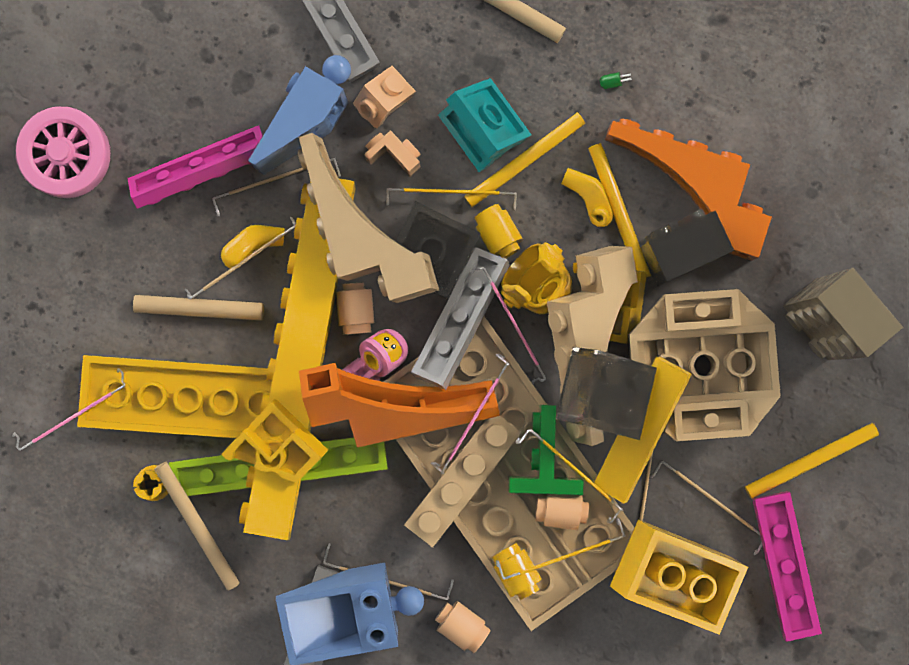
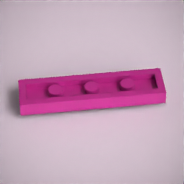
[127,125,263,209]
[752,491,822,642]

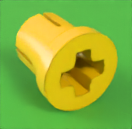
[133,465,169,501]

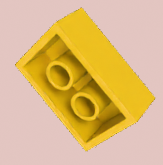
[610,519,748,635]

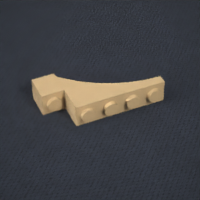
[298,133,439,303]
[547,246,638,446]

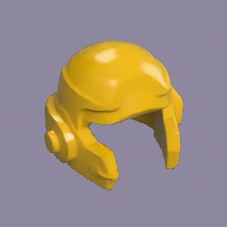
[501,242,572,315]

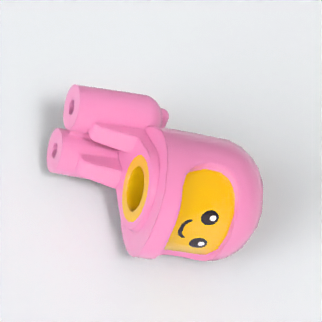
[342,329,408,381]

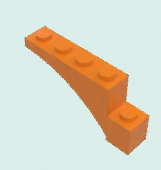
[605,119,772,261]
[299,363,500,448]

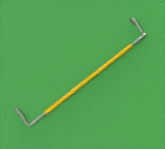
[386,188,517,210]
[515,429,623,524]
[496,518,626,580]

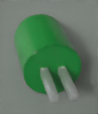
[600,72,632,89]

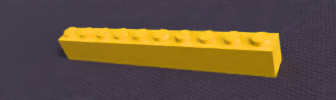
[239,178,356,540]

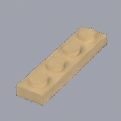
[404,416,522,547]

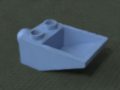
[248,55,351,175]
[276,563,424,665]

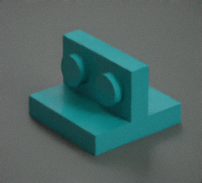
[438,78,532,172]

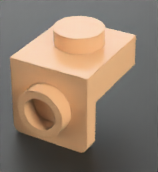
[353,66,416,128]
[364,130,421,177]

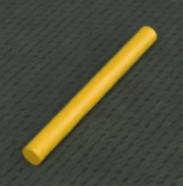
[464,112,585,208]
[588,143,651,278]
[745,423,879,499]

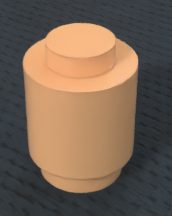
[336,283,374,335]
[535,494,589,531]
[435,601,490,653]

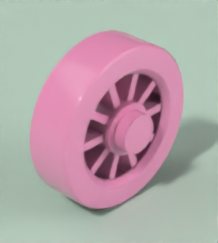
[16,106,111,198]

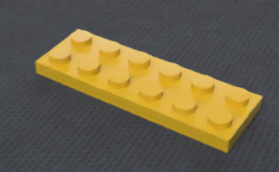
[77,355,272,438]

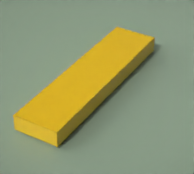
[594,357,692,504]

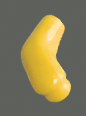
[561,168,613,227]
[221,225,285,269]

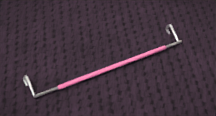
[470,267,546,384]
[431,354,509,474]
[12,368,125,450]

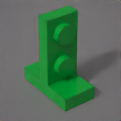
[508,405,584,495]

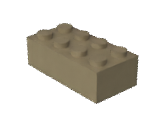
[783,268,904,360]

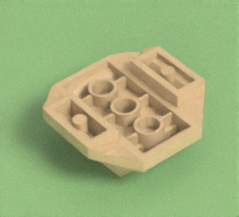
[628,289,781,441]

